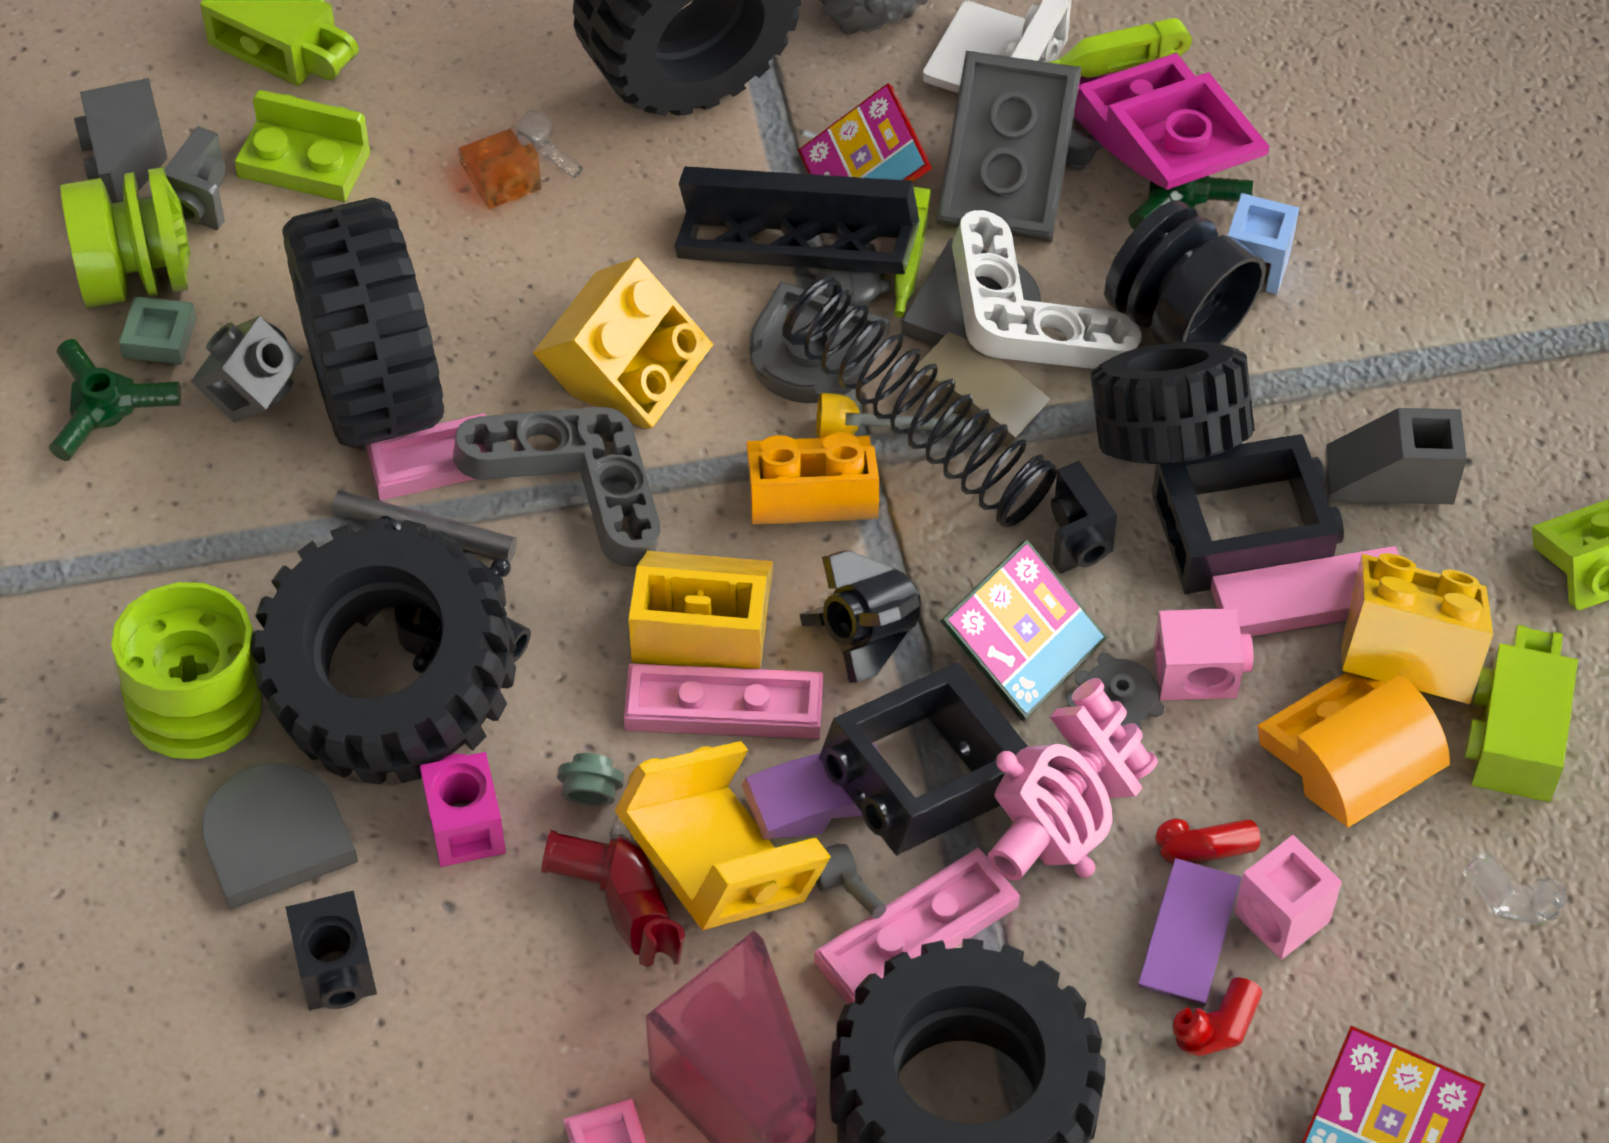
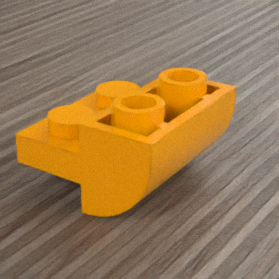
[746,432,879,525]
[1257,672,1450,828]

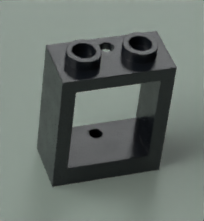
[1152,434,1344,594]
[819,662,1029,856]

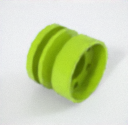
[60,167,191,308]
[111,582,263,759]

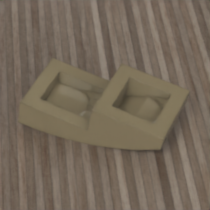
[910,332,1051,447]

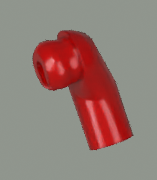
[1155,818,1261,864]
[1172,977,1263,1057]

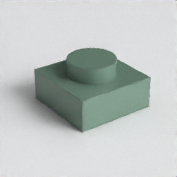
[119,296,197,365]

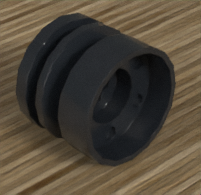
[1104,200,1266,344]

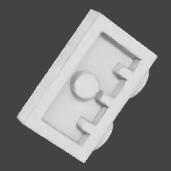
[923,0,1072,93]

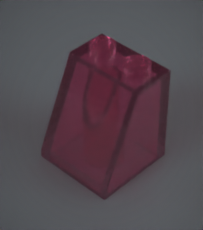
[645,930,817,1143]

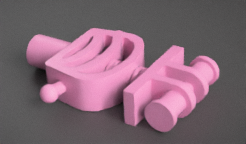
[988,678,1158,881]

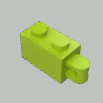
[200,0,359,86]
[1464,624,1578,802]

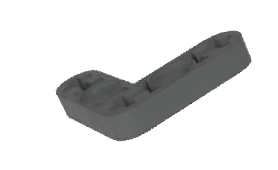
[453,407,660,567]

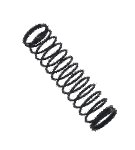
[782,277,1057,528]

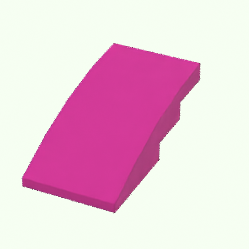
[1074,53,1270,190]

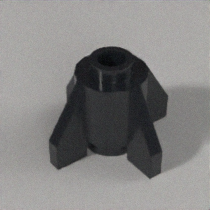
[799,550,921,683]

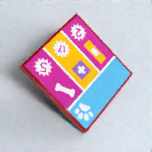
[798,83,932,182]
[1302,1025,1486,1143]

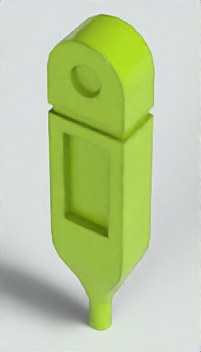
[1049,18,1192,78]
[894,187,931,318]

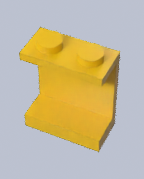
[614,741,831,931]

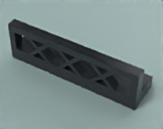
[674,166,920,275]

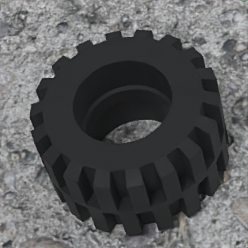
[1091,342,1255,464]

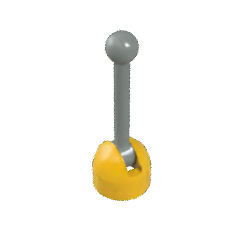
[816,393,965,438]

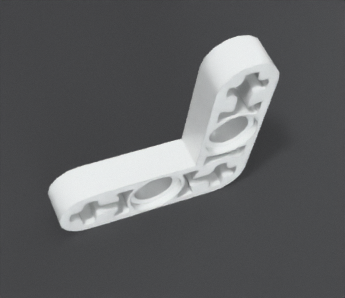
[952,210,1141,369]

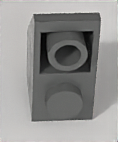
[74,78,168,203]
[1325,408,1467,504]

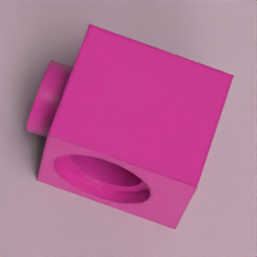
[420,752,506,867]

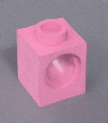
[1153,608,1253,701]
[1234,835,1342,960]

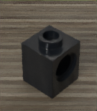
[285,890,377,1011]

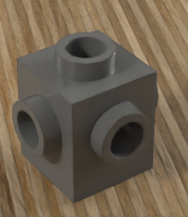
[191,316,303,422]

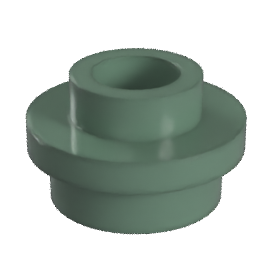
[557,753,624,805]

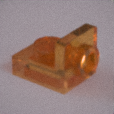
[458,128,541,209]

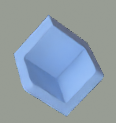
[1228,193,1300,294]

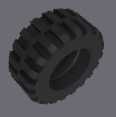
[572,0,801,116]
[282,197,444,448]
[251,518,516,784]
[830,939,1106,1143]

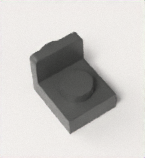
[164,126,226,230]

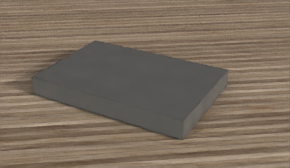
[937,50,1081,241]

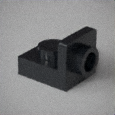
[1051,460,1117,574]

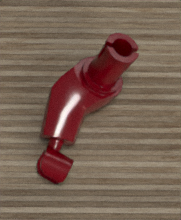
[541,830,685,967]

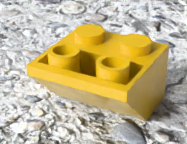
[533,257,714,429]
[628,551,773,669]
[1341,553,1493,704]

